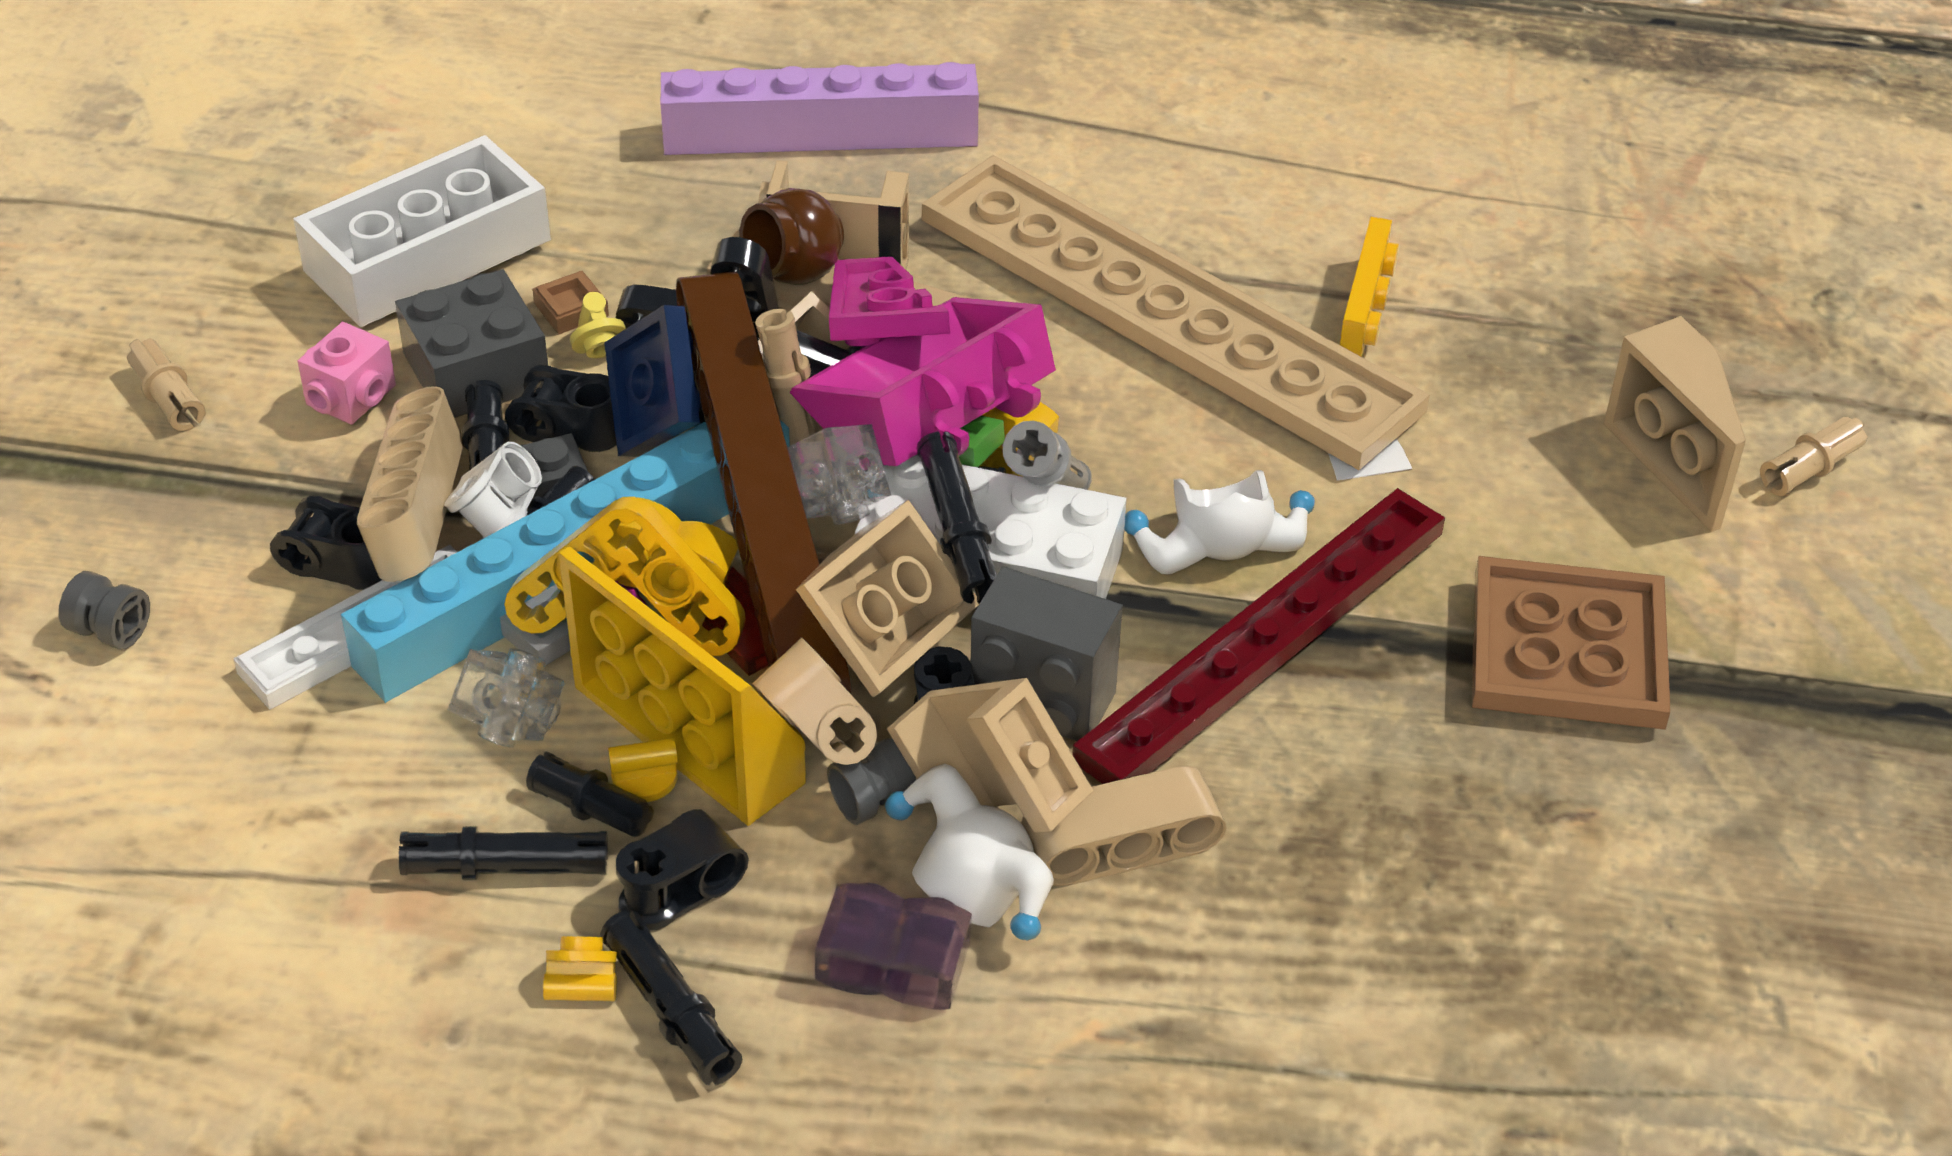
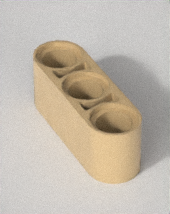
[1021,766,1227,886]

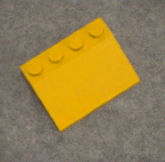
[559,546,806,826]

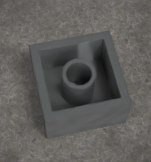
[395,269,548,418]
[970,566,1123,741]

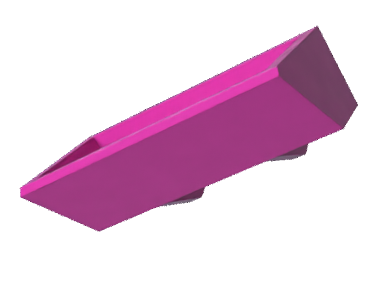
[790,297,1056,467]

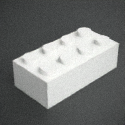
[293,135,551,328]
[855,455,1127,609]

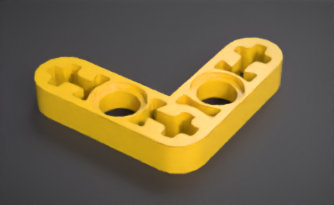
[504,496,746,656]

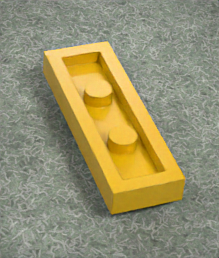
[1340,216,1399,357]

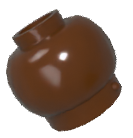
[739,188,844,285]

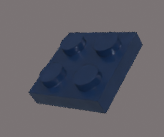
[604,305,700,457]

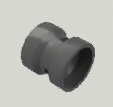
[58,571,150,649]
[827,738,916,825]

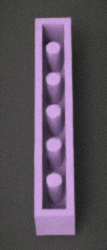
[660,62,979,155]

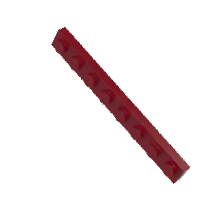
[1072,488,1445,784]

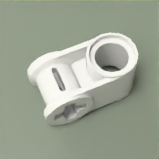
[444,442,542,540]

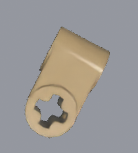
[752,637,877,765]

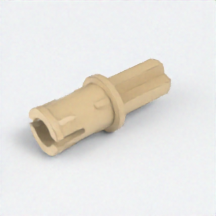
[126,338,205,431]
[1760,417,1868,496]

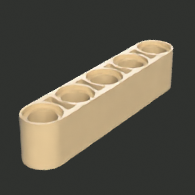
[357,387,464,582]

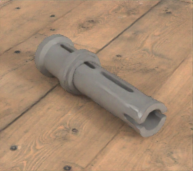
[1003,420,1092,490]

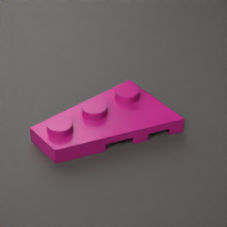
[829,257,950,346]

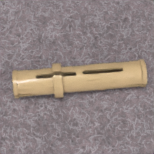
[755,309,827,480]

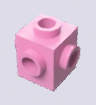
[297,321,396,425]

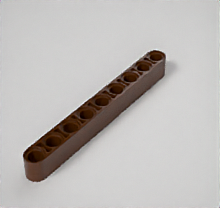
[676,272,851,719]

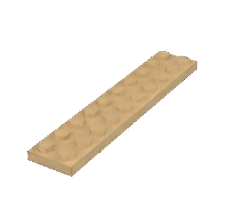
[922,155,1430,470]

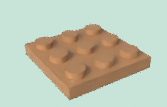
[1472,556,1670,730]

